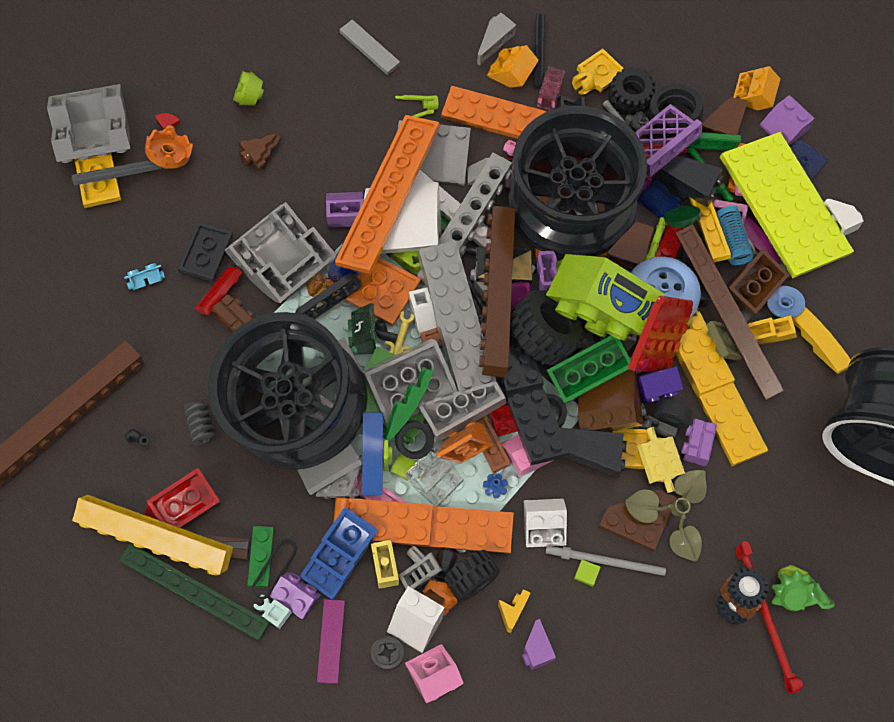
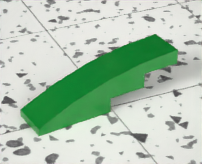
[383,367,434,441]

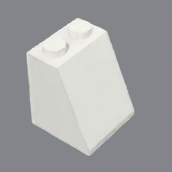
[387,586,444,653]

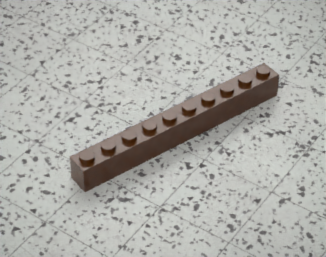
[479,206,515,377]
[0,340,144,487]

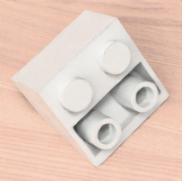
[524,499,567,547]

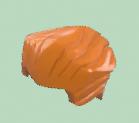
[423,580,458,616]

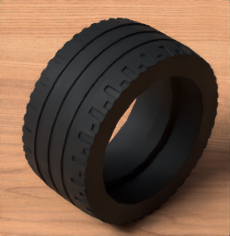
[649,84,703,138]

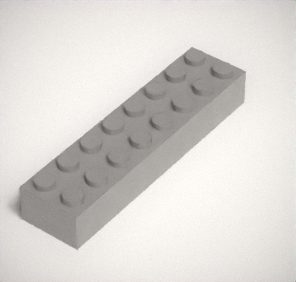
[418,241,496,392]

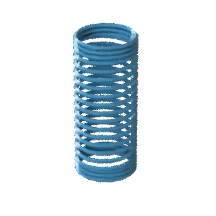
[716,206,754,265]

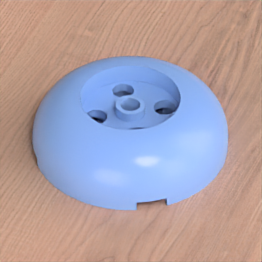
[631,257,701,319]

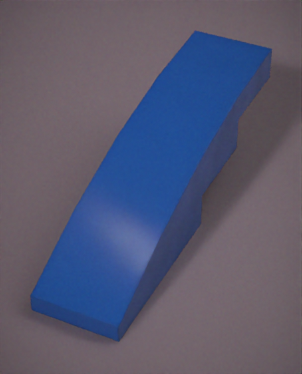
[362,412,383,495]

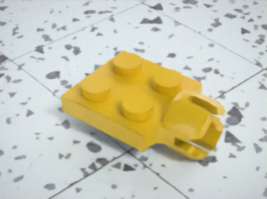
[572,49,624,95]

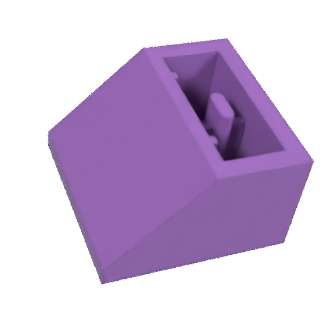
[326,192,363,228]

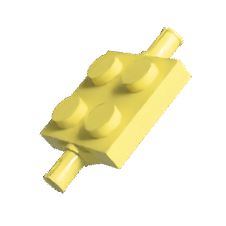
[637,427,685,493]

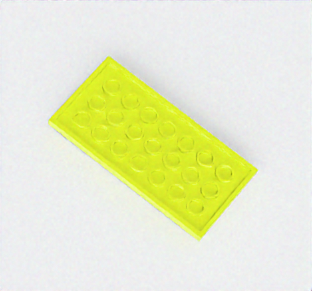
[720,132,854,279]

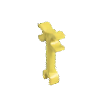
[385,311,414,355]

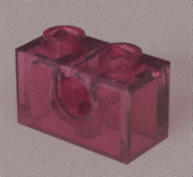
[537,66,565,110]

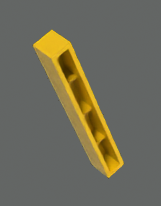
[73,495,233,575]

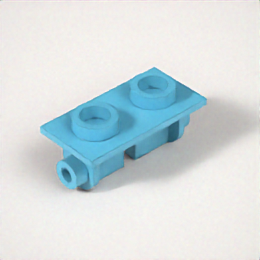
[124,263,165,291]

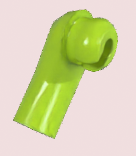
[778,565,808,580]

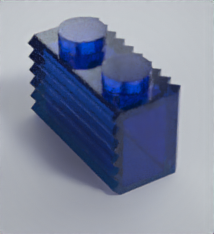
[639,180,682,220]

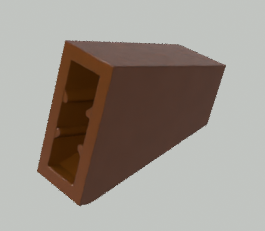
[702,97,748,135]
[605,221,654,271]

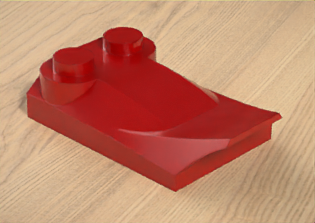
[144,468,221,528]

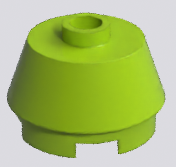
[233,71,264,106]

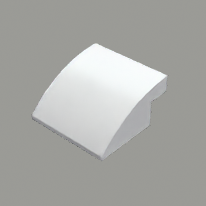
[364,182,442,254]

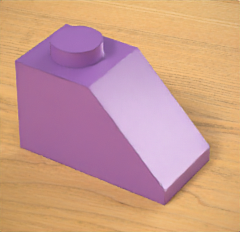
[522,619,556,670]

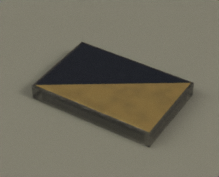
[476,247,533,285]

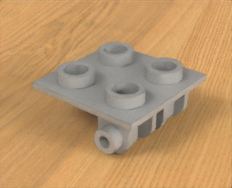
[316,465,362,499]

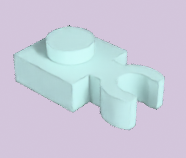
[253,595,292,629]

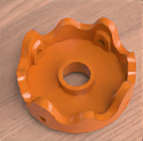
[145,125,193,169]

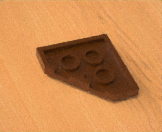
[599,489,677,552]

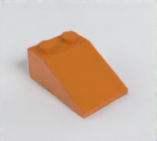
[437,422,494,464]

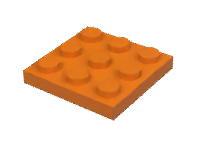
[344,257,421,327]

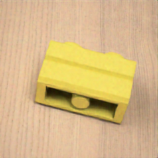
[371,540,399,588]

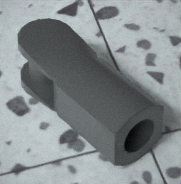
[641,415,678,439]

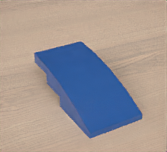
[299,507,378,600]

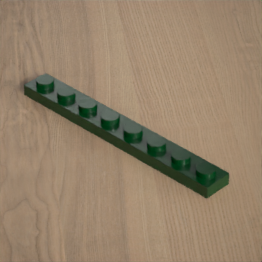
[119,543,270,641]

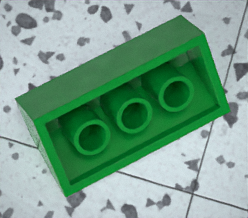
[547,336,631,404]

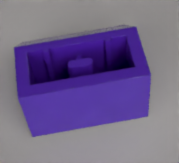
[637,367,683,403]

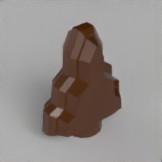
[238,133,281,169]

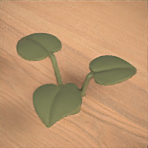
[625,470,707,562]

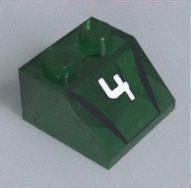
[348,303,376,355]

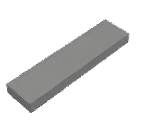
[340,20,400,75]

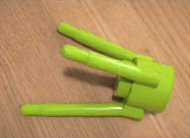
[395,95,438,118]

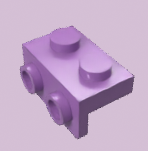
[270,572,321,619]

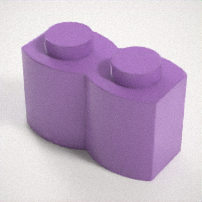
[536,251,557,292]

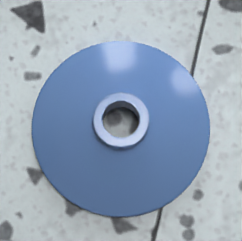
[767,286,805,318]

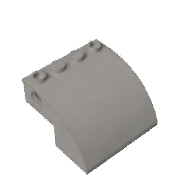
[47,84,130,163]
[225,202,337,303]

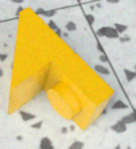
[498,589,530,633]

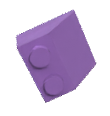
[759,95,815,145]

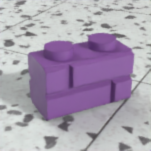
[681,419,717,466]

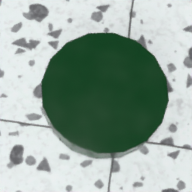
[664,206,702,228]

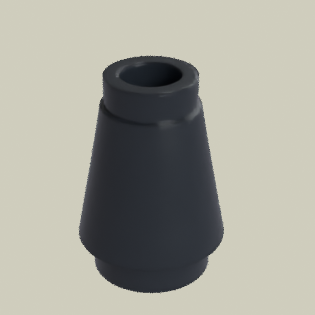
[436,548,456,579]

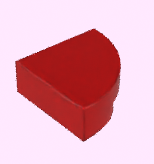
[155,113,180,130]

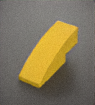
[747,315,797,344]

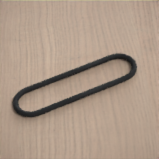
[252,538,296,600]

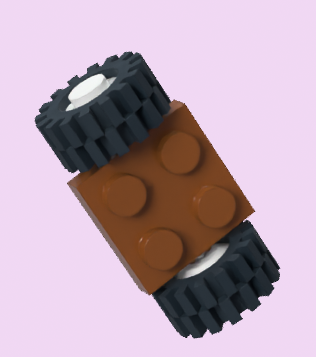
[716,567,769,624]

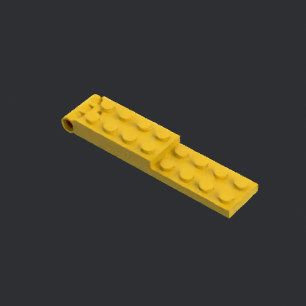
[675,309,768,466]

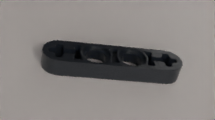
[295,273,362,320]

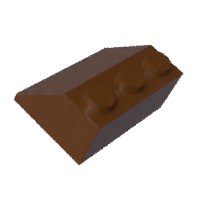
[726,249,790,315]

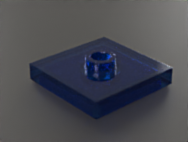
[791,139,828,181]

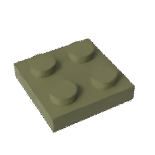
[706,321,743,361]

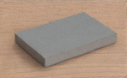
[298,444,362,495]

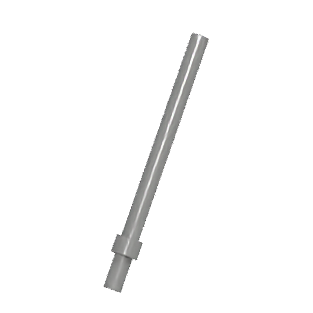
[545,546,666,576]

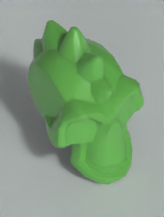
[772,570,835,612]

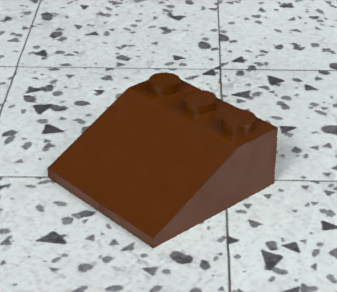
[578,369,644,432]

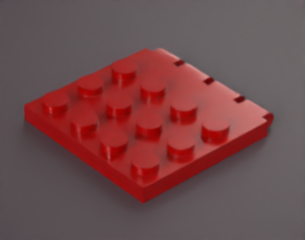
[628,296,693,372]

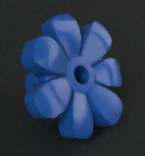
[483,474,508,498]

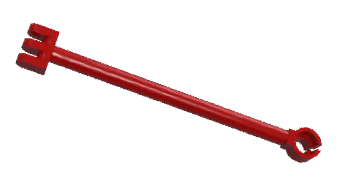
[735,541,803,694]

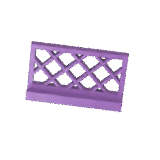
[635,104,702,177]

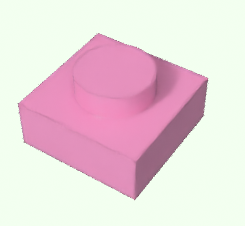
[503,140,516,156]

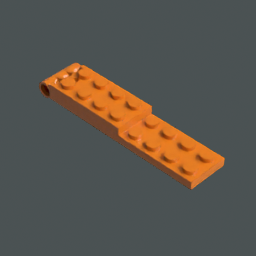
[333,498,514,554]

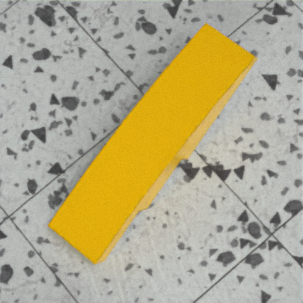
[792,307,851,374]

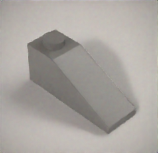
[477,13,516,66]

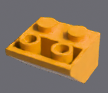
[487,45,539,88]
[733,66,781,110]

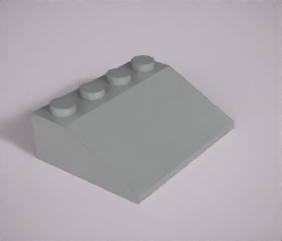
[398,120,471,186]
[361,339,458,425]

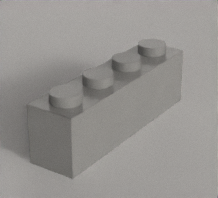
[418,381,506,443]

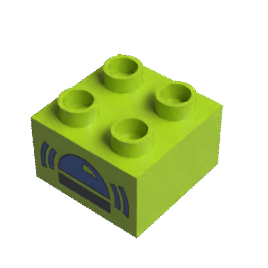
[546,254,665,341]

